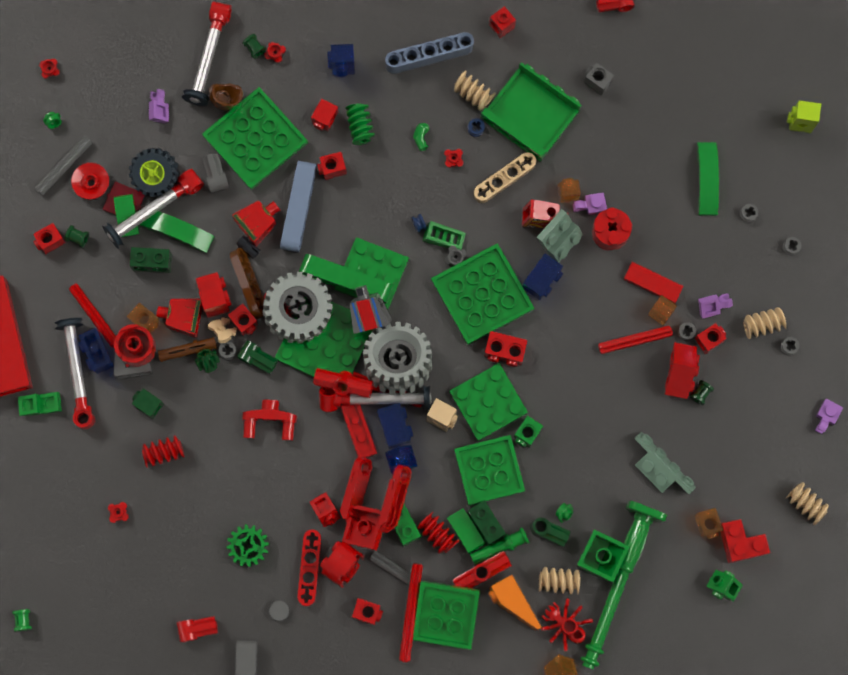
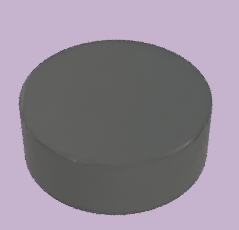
[269,601,290,621]

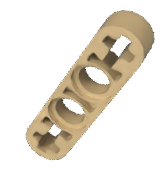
[474,153,536,203]

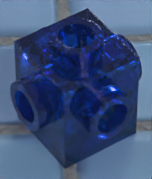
[385,445,418,476]

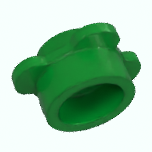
[555,503,573,523]

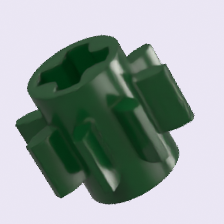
[195,349,220,373]

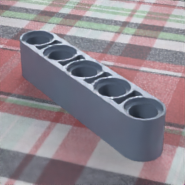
[385,32,474,74]
[280,161,317,252]

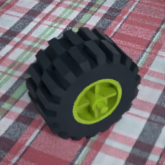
[129,148,179,196]

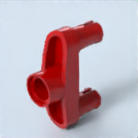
[242,400,297,441]

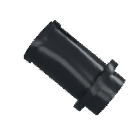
[236,235,261,259]

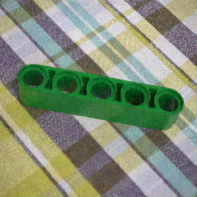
[299,254,393,304]

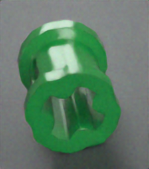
[12,609,32,632]

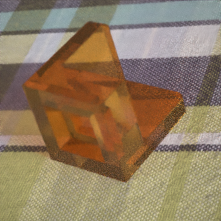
[544,654,578,675]

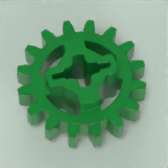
[226,524,269,568]

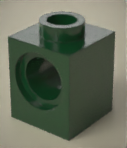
[132,388,164,419]

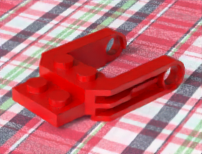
[340,457,411,551]

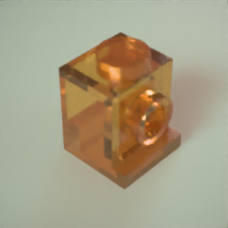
[557,178,581,203]

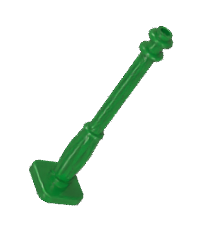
[581,501,667,669]

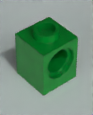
[514,415,543,448]

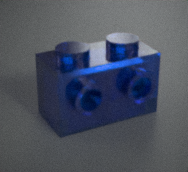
[327,44,355,77]
[522,253,564,300]
[78,328,114,374]
[377,403,413,449]

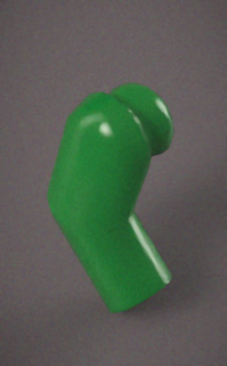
[413,123,429,151]

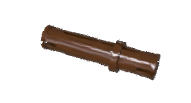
[158,337,217,362]

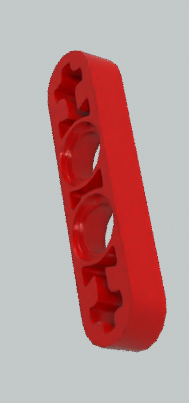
[298,529,321,607]

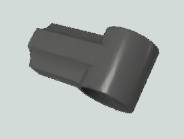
[202,153,229,193]

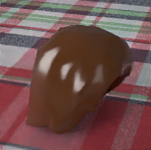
[209,83,243,111]

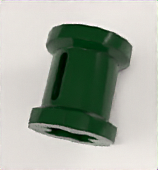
[242,34,266,59]
[64,225,89,248]
[689,380,714,406]

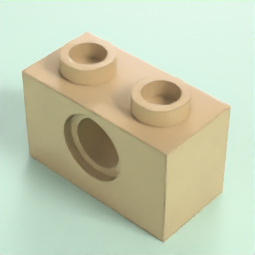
[426,398,458,432]

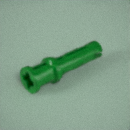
[470,527,529,565]

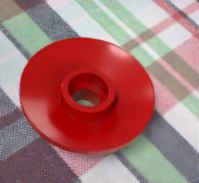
[71,163,109,200]

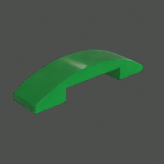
[697,142,719,216]
[139,211,214,254]

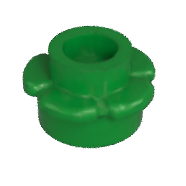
[43,112,62,129]

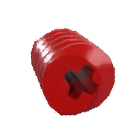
[142,435,185,468]
[417,511,460,554]

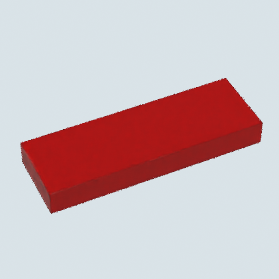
[623,262,684,304]
[340,404,377,458]

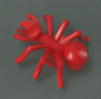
[541,599,593,652]

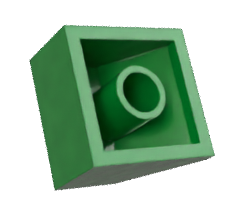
[577,529,630,582]

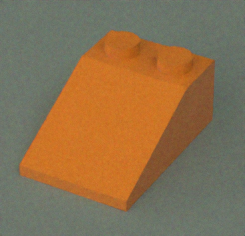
[488,575,542,631]

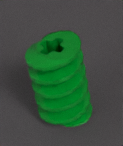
[345,103,375,145]

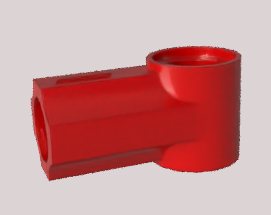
[596,0,634,12]
[177,616,218,643]

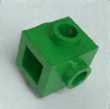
[707,570,743,602]

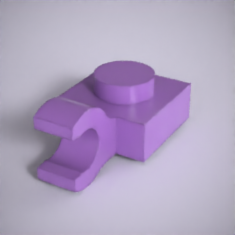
[149,89,169,124]
[573,193,607,215]
[698,294,733,319]
[815,398,843,434]

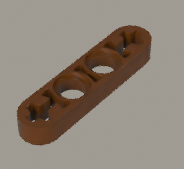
[230,248,264,319]

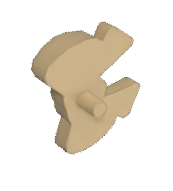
[208,317,237,343]

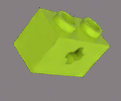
[787,100,821,133]

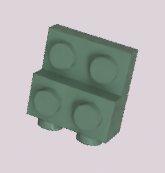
[537,209,583,262]

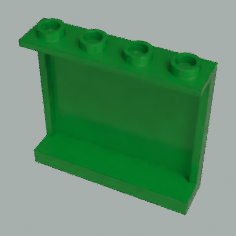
[480,62,582,162]

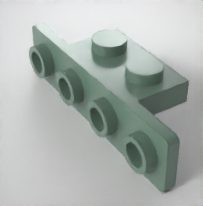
[635,432,696,494]

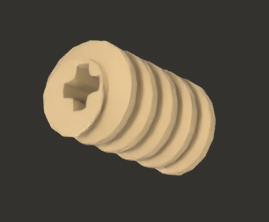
[454,71,496,110]
[743,307,786,339]
[785,482,829,525]
[539,567,580,594]

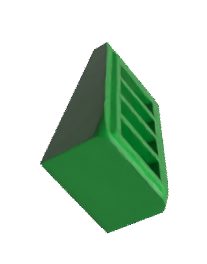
[423,221,466,250]

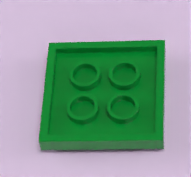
[335,237,409,310]
[449,363,528,441]
[454,435,525,506]
[413,581,480,650]

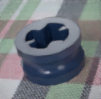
[467,118,485,137]
[411,214,427,233]

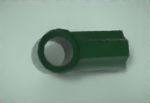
[237,340,278,375]
[530,517,571,547]

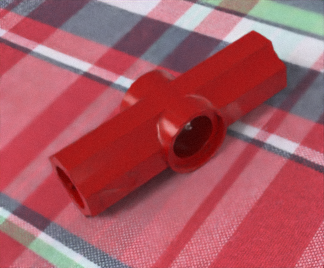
[313,368,374,398]
[452,551,512,588]

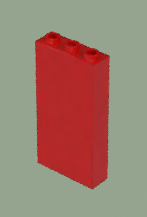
[0,275,33,397]

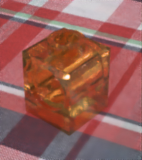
[648,295,677,326]
[127,302,159,333]
[694,508,723,539]

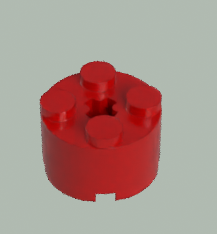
[592,207,632,250]
[114,324,156,367]
[320,541,364,588]

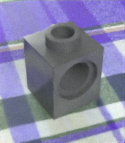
[584,63,615,95]

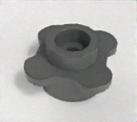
[445,246,467,265]

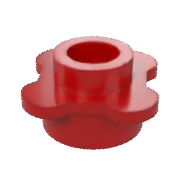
[265,42,286,63]
[39,58,60,79]
[444,149,463,168]
[108,502,129,523]

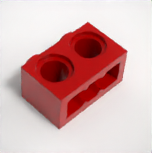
[484,331,528,367]

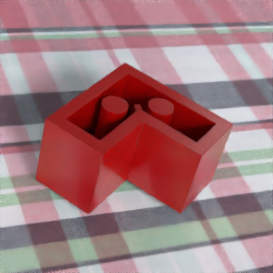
[196,272,232,318]
[665,342,700,399]
[719,519,770,564]

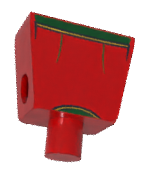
[232,201,280,246]
[156,299,203,338]

